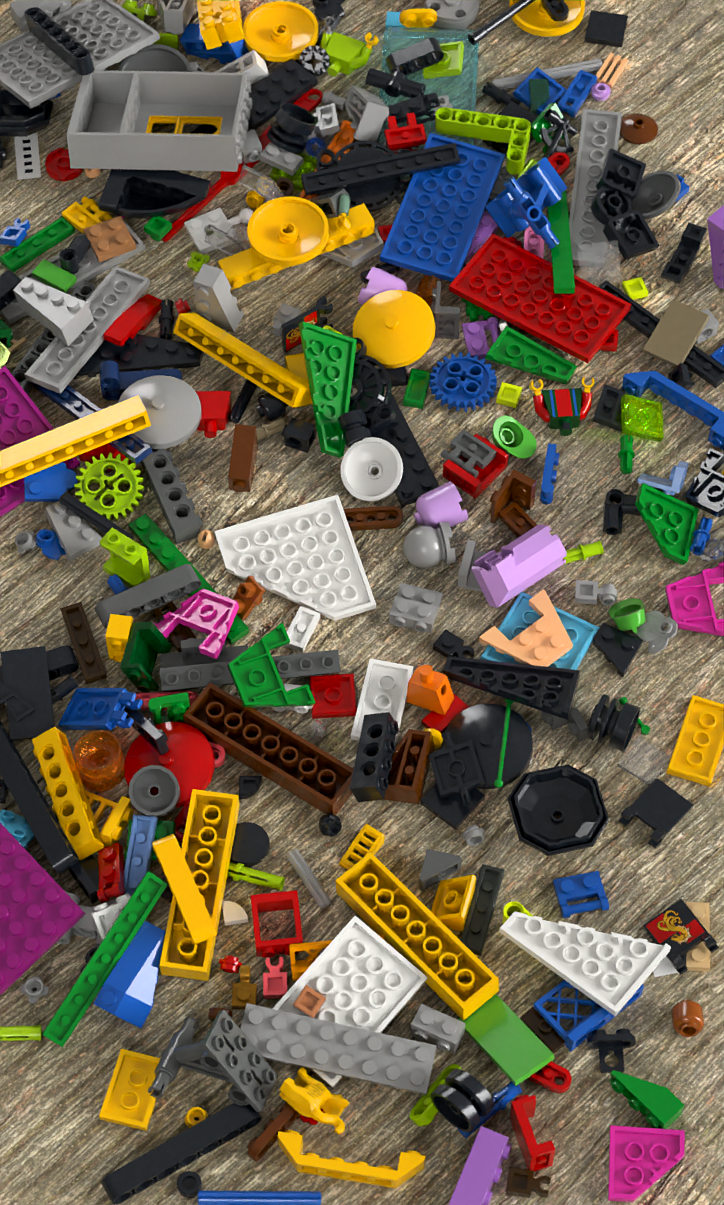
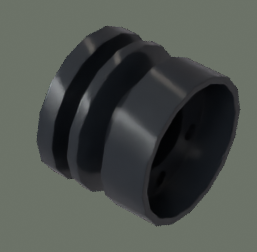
[267,103,318,154]
[587,694,641,752]

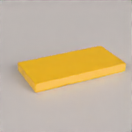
[667,695,724,787]

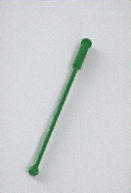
[494,698,514,788]

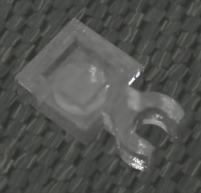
[699,539,724,561]

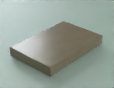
[643,299,710,367]

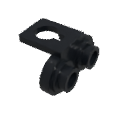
[587,1029,636,1073]

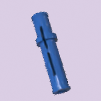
[457,1081,522,1138]

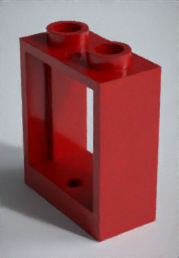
[250,890,304,958]

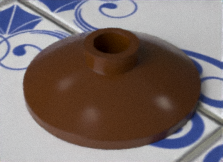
[620,114,658,144]

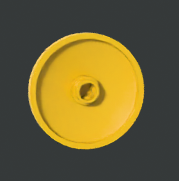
[509,0,585,37]
[242,1,319,62]
[247,196,329,266]
[353,290,436,368]

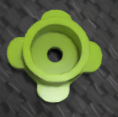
[187,252,210,272]

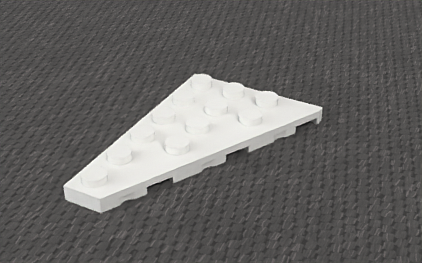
[500,912,671,1016]

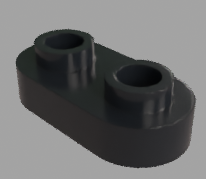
[541,0,569,22]

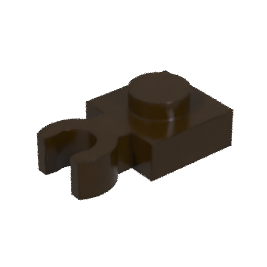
[505,1167,551,1198]

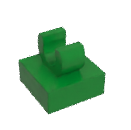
[144,216,172,242]

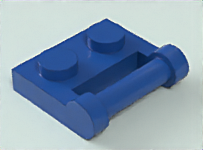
[553,871,609,919]

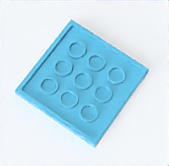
[480,592,600,670]

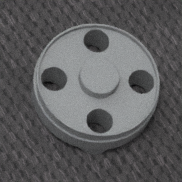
[425,0,479,32]

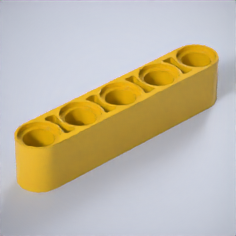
[151,833,217,944]

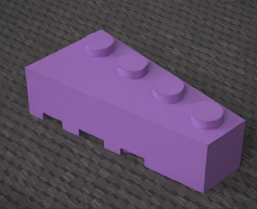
[707,205,724,289]

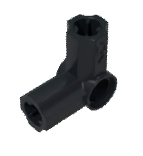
[603,489,641,535]

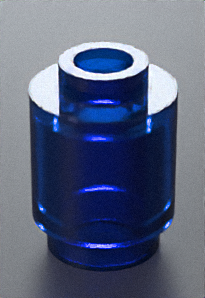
[306,137,327,158]

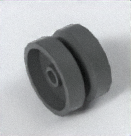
[128,765,181,818]

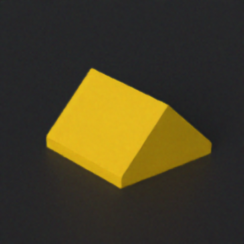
[431,875,476,932]

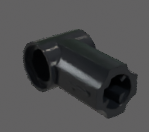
[59,234,91,275]

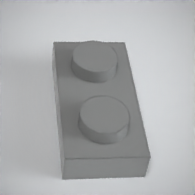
[259,142,303,176]

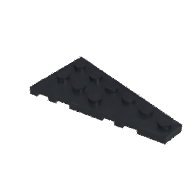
[73,334,204,379]
[443,656,580,720]

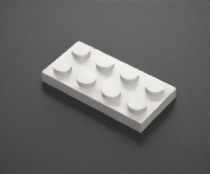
[351,659,413,746]

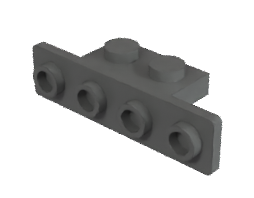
[160,638,248,668]

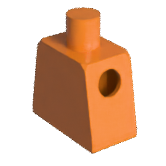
[406,665,454,715]

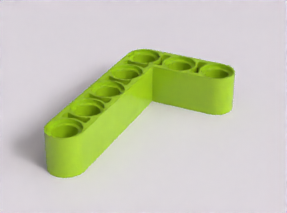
[435,107,531,175]

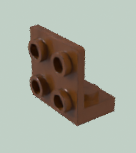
[489,469,536,524]

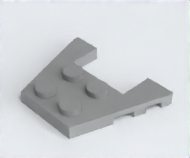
[320,226,384,268]

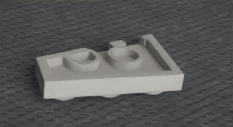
[45,501,102,562]

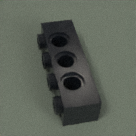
[350,712,399,802]

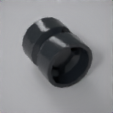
[338,410,372,448]

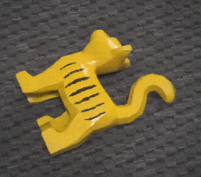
[279,1067,349,1134]

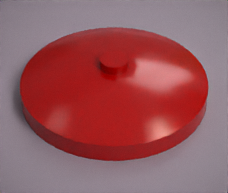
[124,722,215,808]

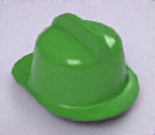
[492,415,537,459]
[609,598,645,634]

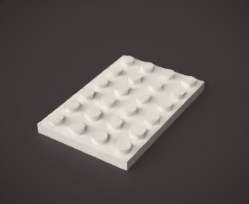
[273,916,428,1089]

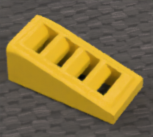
[339,824,384,870]

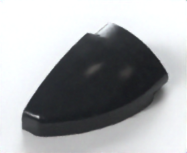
[99,169,211,218]

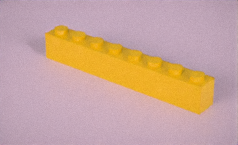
[217,203,375,290]
[173,312,311,408]
[0,395,151,487]

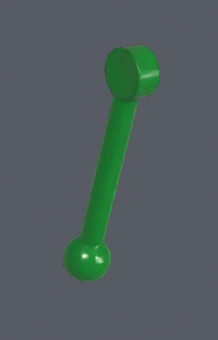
[619,697,650,735]

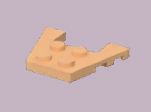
[479,589,573,667]

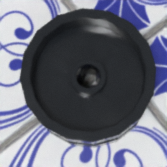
[431,1068,494,1133]

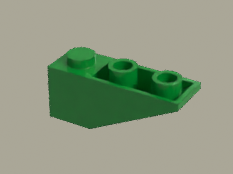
[609,1070,685,1129]

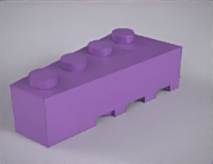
[449,1126,512,1205]

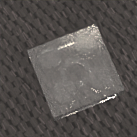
[577,240,622,285]

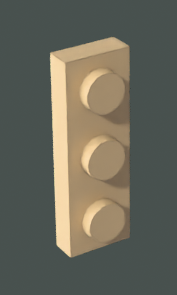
[685,902,710,972]

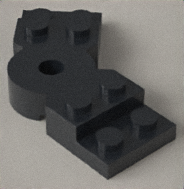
[591,148,660,260]

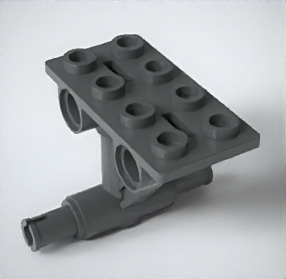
[148,1010,278,1112]

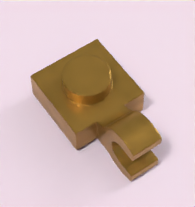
[232,966,257,1009]

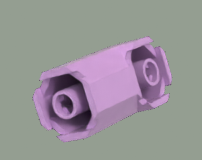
[471,524,567,608]

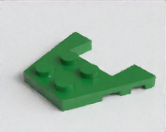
[227,623,316,707]

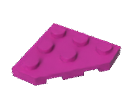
[608,1125,685,1202]

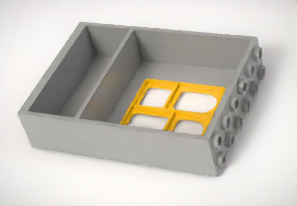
[67,70,252,171]

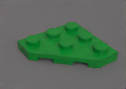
[635,483,699,565]

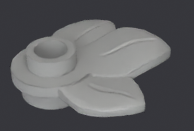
[635,611,678,654]

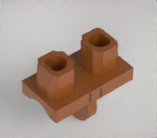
[232,576,266,620]

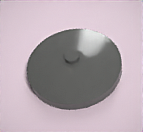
[118,44,192,72]

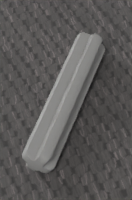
[287,849,331,908]

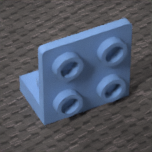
[637,461,689,495]

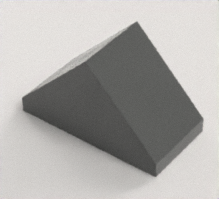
[419,849,462,891]

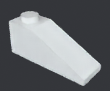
[215,50,269,85]

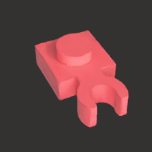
[263,957,288,999]

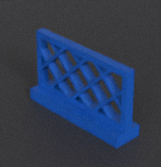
[533,980,644,1052]

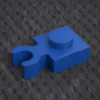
[0,218,30,247]

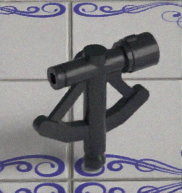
[539,109,578,159]

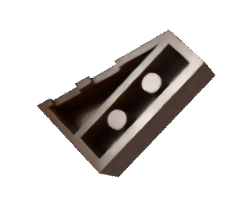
[384,729,435,805]

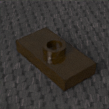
[520,1007,567,1054]

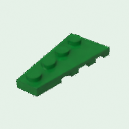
[485,326,578,385]

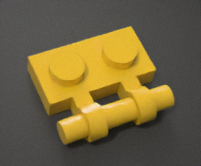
[61,196,113,234]

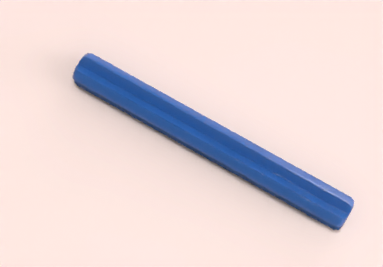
[197,1190,321,1205]

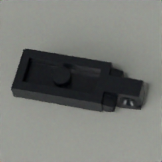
[387,93,440,124]

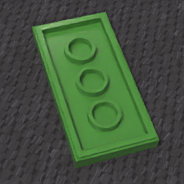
[457,994,555,1086]

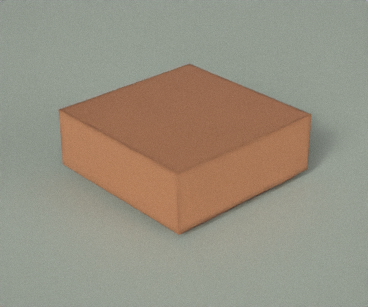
[293,985,326,1018]

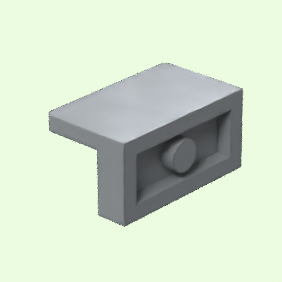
[458,540,486,592]

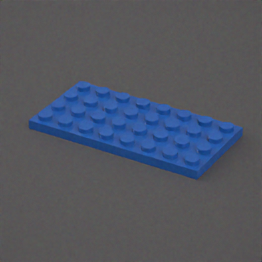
[380,133,505,282]

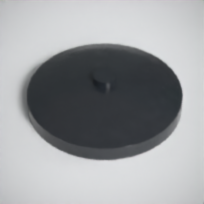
[442,703,533,789]

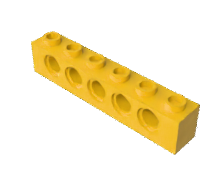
[32,727,104,860]

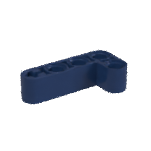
[100,360,183,401]

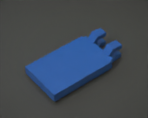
[58,688,143,730]

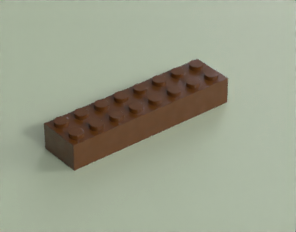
[183,683,354,815]

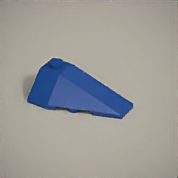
[94,921,166,1028]

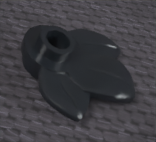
[313,0,346,21]

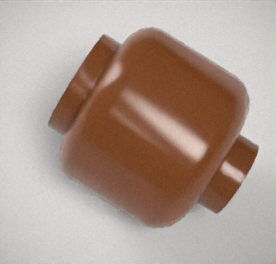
[671,1000,704,1037]

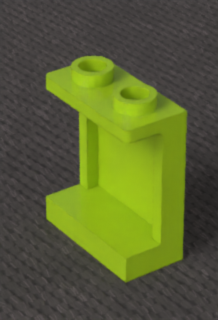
[99,527,151,588]

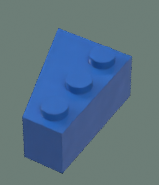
[180,24,249,64]

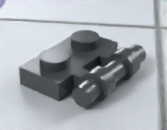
[441,429,496,478]

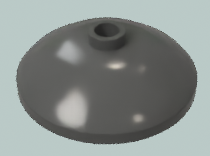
[631,171,681,219]

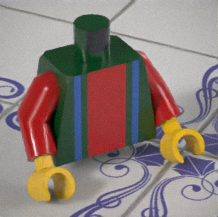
[529,376,594,436]

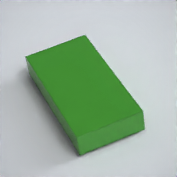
[32,259,77,293]

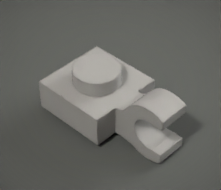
[273,303,301,337]

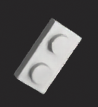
[284,606,321,653]

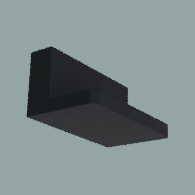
[68,855,99,904]

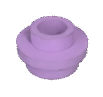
[591,83,611,101]

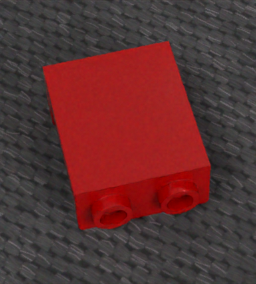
[443,433,508,499]
[509,1095,555,1172]

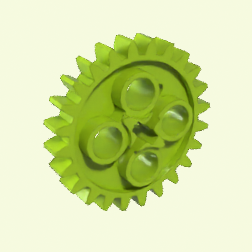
[74,453,144,521]

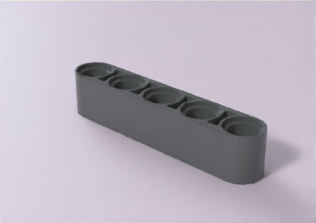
[94,564,201,629]

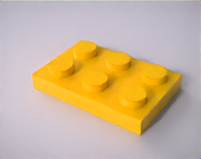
[99,1049,161,1131]

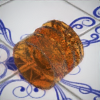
[73,730,125,791]

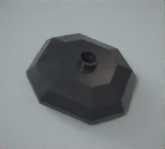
[0,90,54,137]
[507,764,609,856]

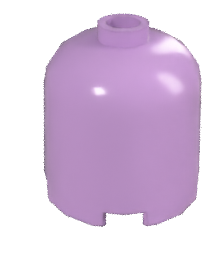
[358,267,408,306]
[414,481,468,529]

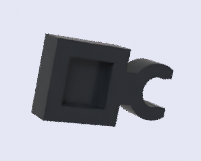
[433,629,474,658]

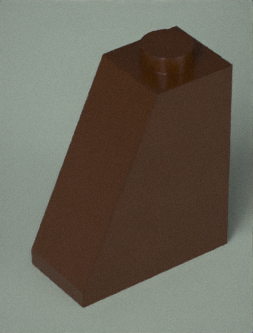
[228,424,258,492]

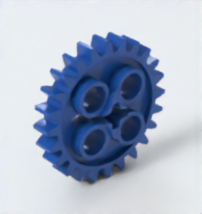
[429,352,497,412]

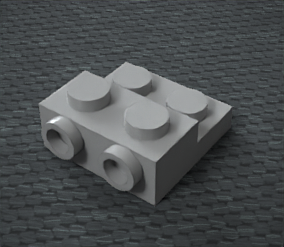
[389,583,443,633]

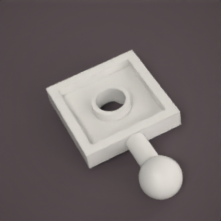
[184,208,254,255]

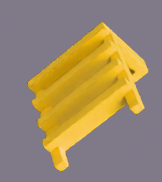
[78,790,134,847]

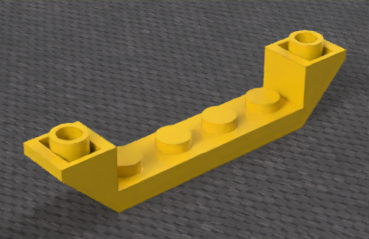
[277,1130,425,1188]

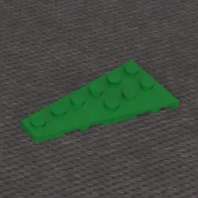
[299,321,357,458]

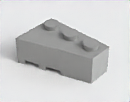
[10,0,72,32]
[345,85,389,142]
[193,264,244,332]

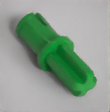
[618,435,635,475]

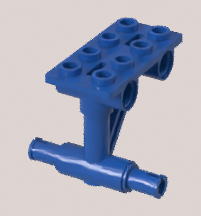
[485,157,567,249]

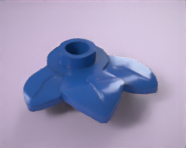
[35,529,66,560]

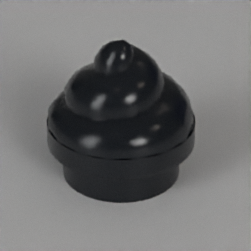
[319,813,342,837]

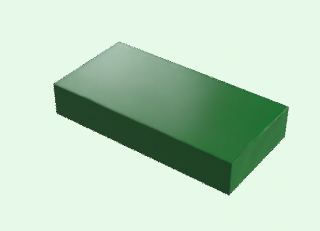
[403,368,432,409]

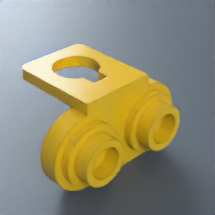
[399,8,437,28]

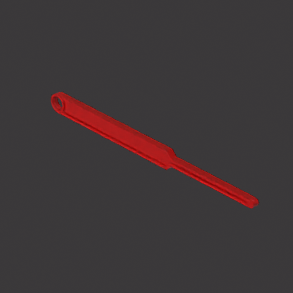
[162,89,322,242]

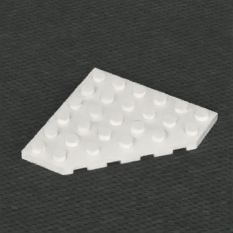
[214,495,377,621]

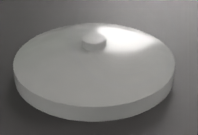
[118,375,201,449]

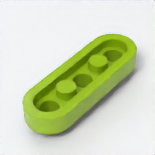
[409,1064,462,1126]

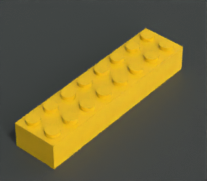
[159,789,240,981]
[335,852,499,1021]

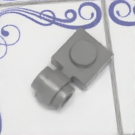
[575,580,617,606]

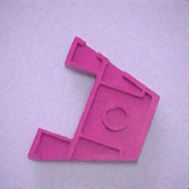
[665,562,724,636]
[153,589,239,659]

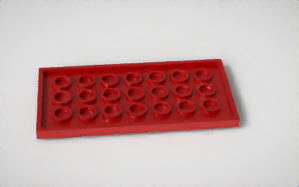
[449,233,631,364]

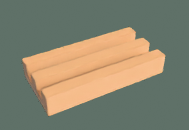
[596,53,628,89]

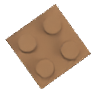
[83,216,136,263]

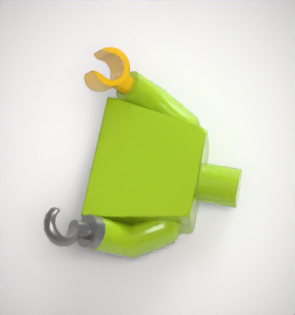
[320,16,379,77]

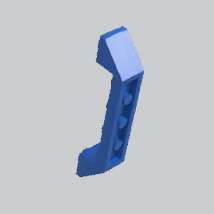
[622,371,724,450]

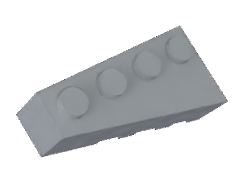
[13,277,94,347]

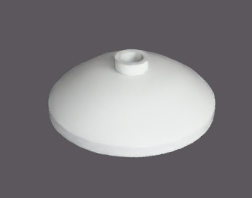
[341,437,403,501]

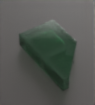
[528,79,550,114]

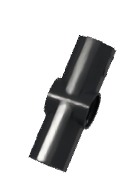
[366,68,426,98]

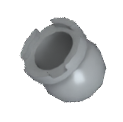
[403,522,456,568]

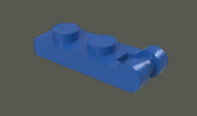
[557,70,598,118]
[540,443,560,505]

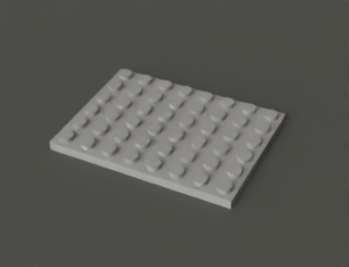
[0,0,160,108]

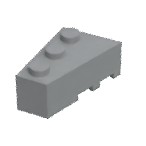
[157,0,194,35]

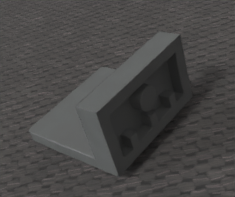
[431,281,460,339]

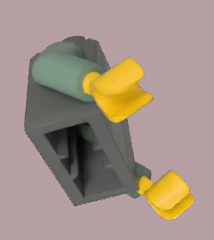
[309,188,351,231]

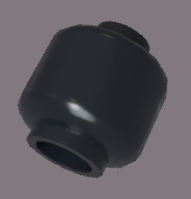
[256,392,288,421]

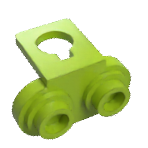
[121,0,158,22]

